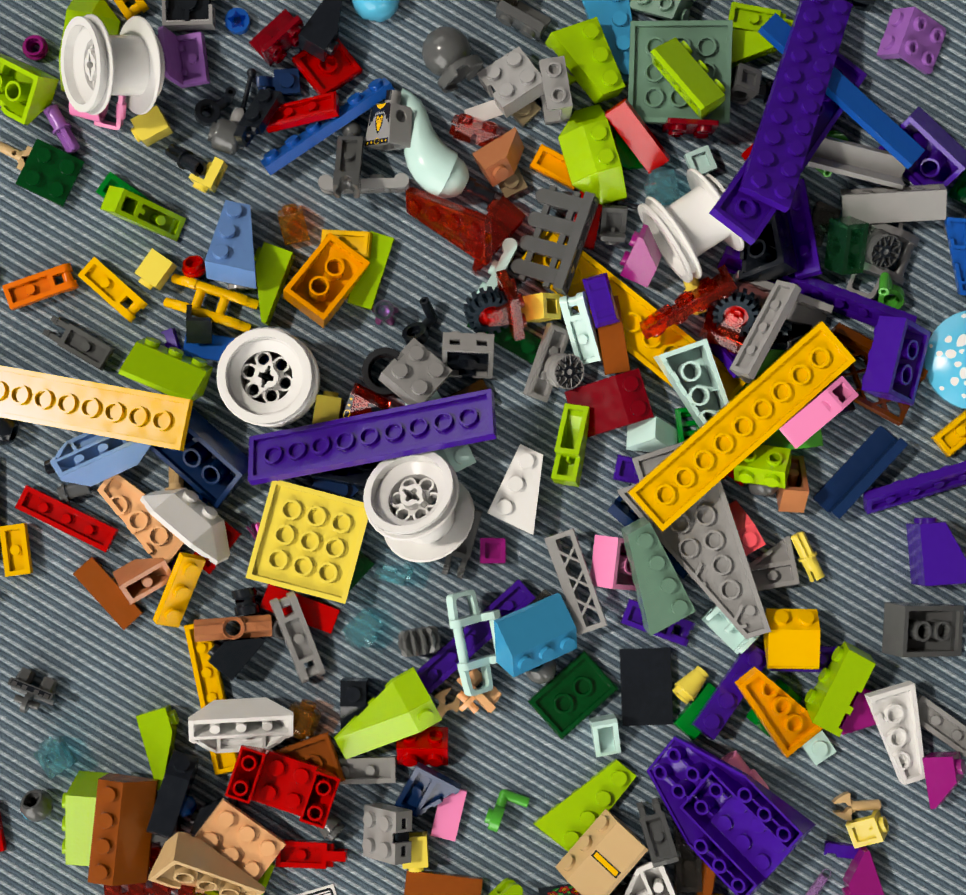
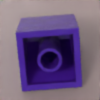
[906,517,966,586]

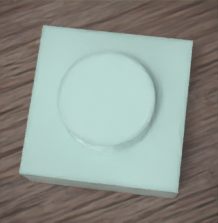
[684,145,718,175]
[802,730,837,766]

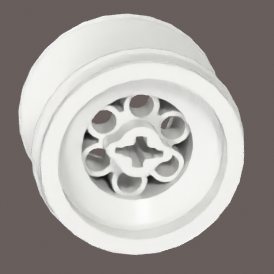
[61,14,165,115]
[637,168,744,283]
[216,327,320,428]
[363,451,475,563]

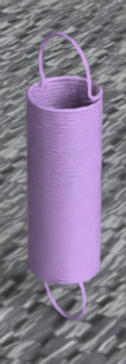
[805,869,831,895]

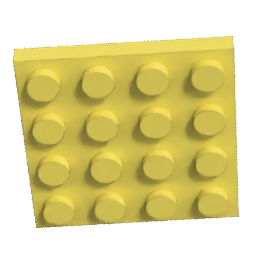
[245,480,368,604]

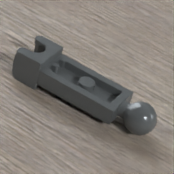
[333,121,364,199]

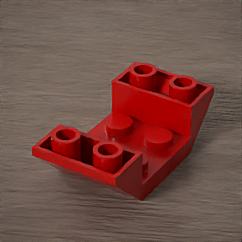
[225,745,341,829]

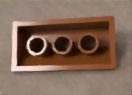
[88,773,159,886]

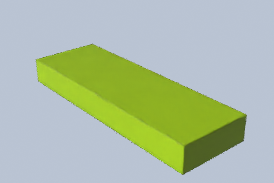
[347,231,395,311]

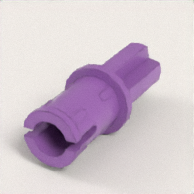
[43,104,80,154]

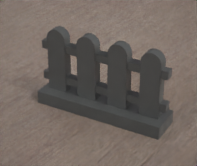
[511,185,599,296]

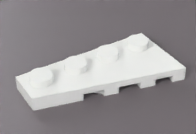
[864,681,925,785]

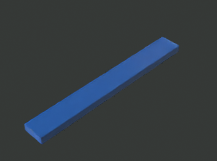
[758,13,925,169]

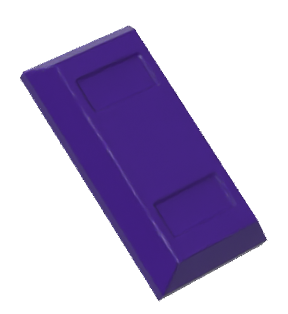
[582,273,620,328]

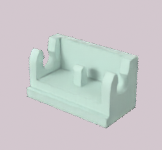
[700,604,760,655]

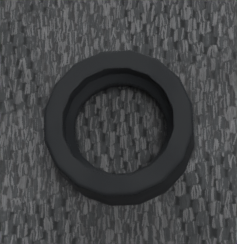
[361,347,400,397]

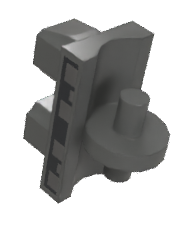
[8,667,58,713]

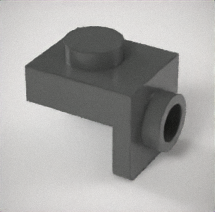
[599,205,628,245]

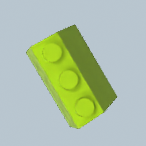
[650,37,726,119]
[118,337,214,401]

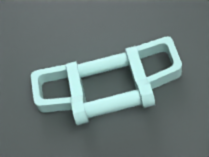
[446,590,501,696]

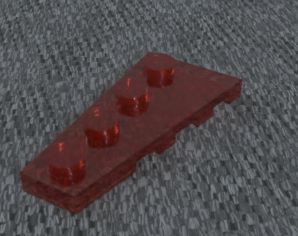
[405,187,492,266]
[639,264,737,339]

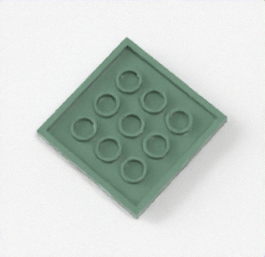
[628,20,733,124]

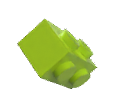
[734,444,791,489]

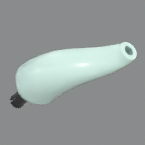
[400,88,496,206]

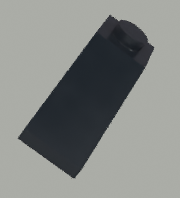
[298,0,342,62]
[340,677,368,755]
[146,750,198,839]

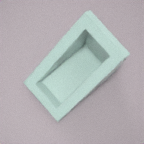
[626,416,677,452]
[589,713,621,757]

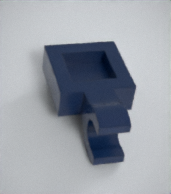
[256,68,301,96]

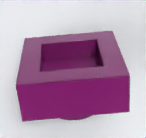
[480,538,506,563]

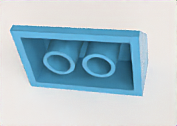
[494,593,577,678]

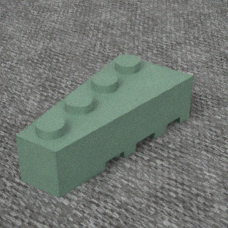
[621,517,696,636]

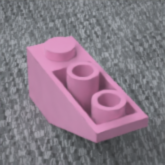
[779,376,859,449]

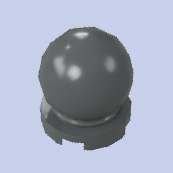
[422,27,484,93]

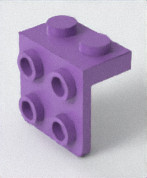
[877,7,946,74]
[156,26,210,88]

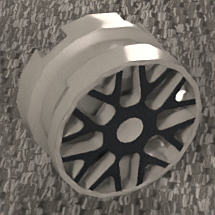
[544,353,584,389]

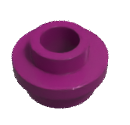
[22,35,48,61]

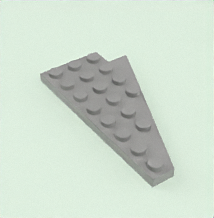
[617,442,771,639]

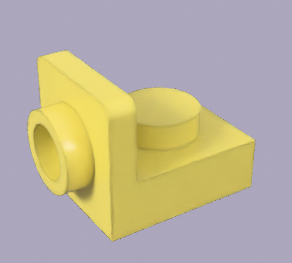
[188,157,228,193]
[845,810,889,848]

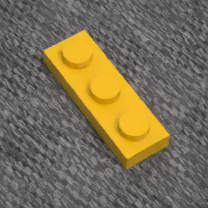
[153,552,206,628]

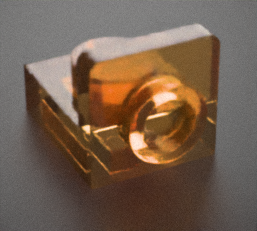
[278,204,310,246]

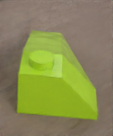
[0,53,59,125]
[334,667,442,759]

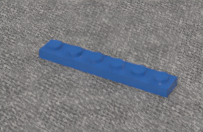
[260,78,395,176]

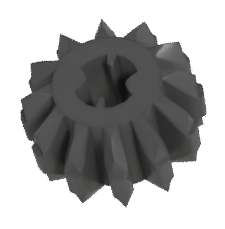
[398,626,441,657]

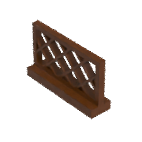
[826,322,928,426]

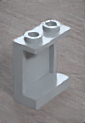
[539,56,573,125]

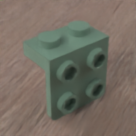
[630,0,696,21]

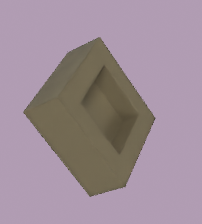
[511,101,541,128]
[497,166,528,200]

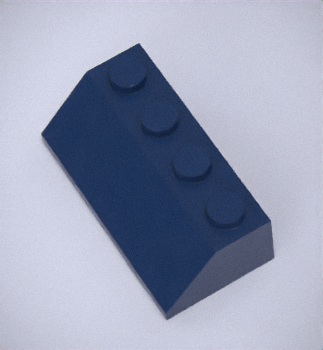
[149,408,248,509]

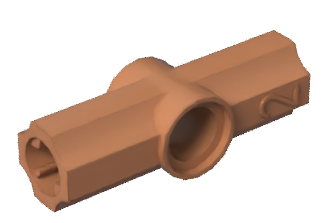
[193,614,272,642]

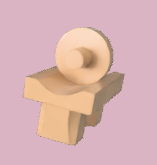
[456,668,502,714]

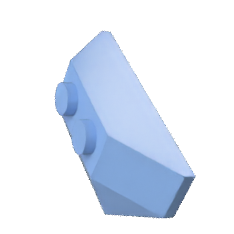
[50,433,151,487]

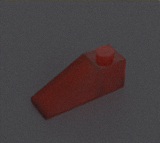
[472,196,526,276]

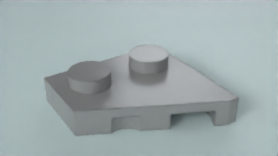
[749,536,800,592]

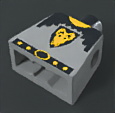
[364,90,412,152]

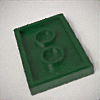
[528,650,618,740]

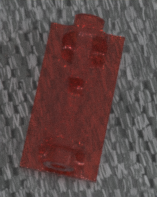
[449,113,503,147]

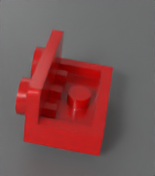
[396,727,448,767]

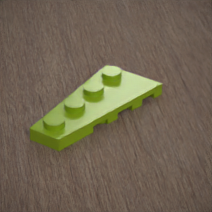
[533,759,636,852]

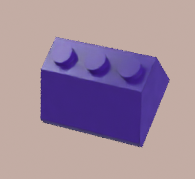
[878,106,966,187]
[861,316,931,406]

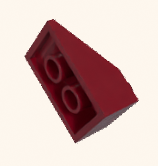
[564,368,654,438]

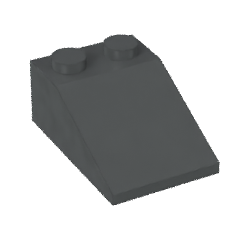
[882,602,964,657]

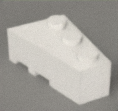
[487,444,543,535]

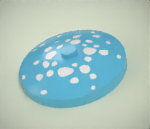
[924,310,966,410]

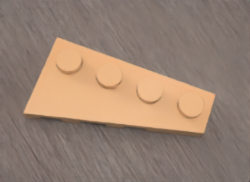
[97,474,184,566]

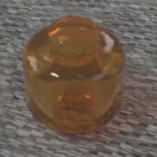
[289,699,321,739]

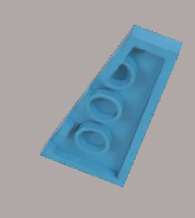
[581,0,632,84]

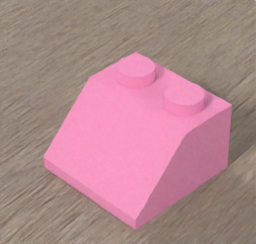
[590,535,636,591]

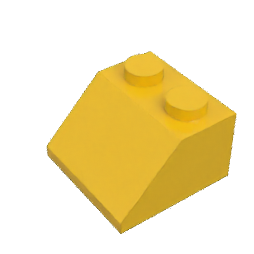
[763,608,821,669]

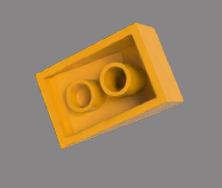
[283,233,370,328]

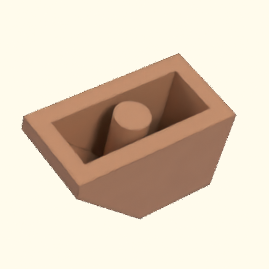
[472,127,525,187]
[776,455,809,513]
[113,558,172,605]

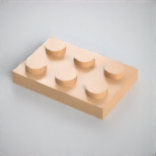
[194,798,286,882]

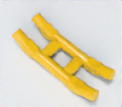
[163,274,259,332]

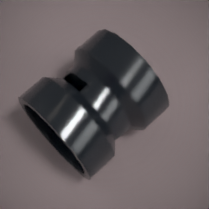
[231,587,260,616]

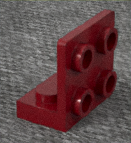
[249,9,304,67]
[662,118,719,139]

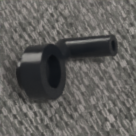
[194,87,236,126]
[402,297,438,345]

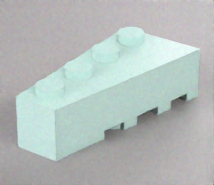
[653,338,729,428]

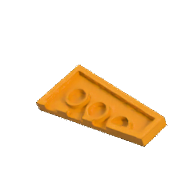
[734,666,823,758]

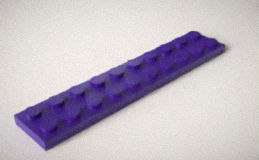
[738,0,853,213]
[709,52,867,245]
[248,389,497,486]

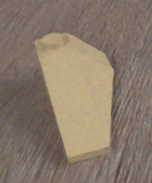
[148,831,265,895]

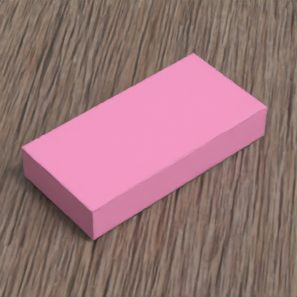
[430,789,467,841]

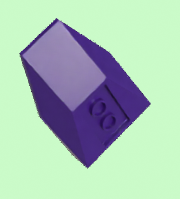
[647,735,816,895]

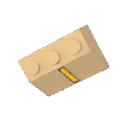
[555,809,648,895]

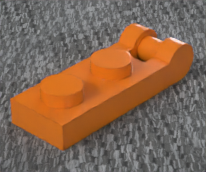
[2,263,79,310]

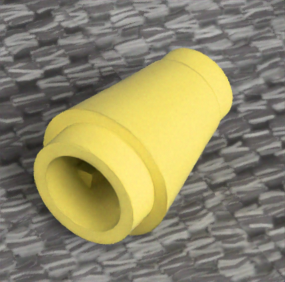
[672,666,709,704]

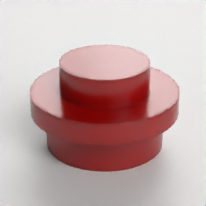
[182,255,206,278]

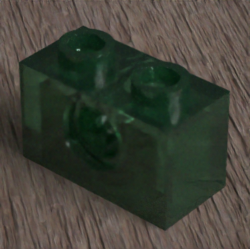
[824,216,869,275]

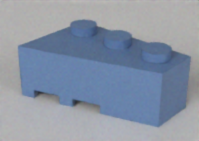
[205,200,256,289]

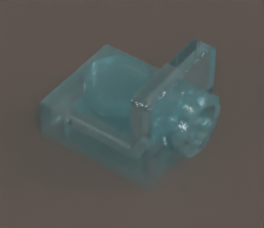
[374,560,414,586]

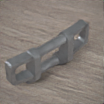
[846,222,920,300]

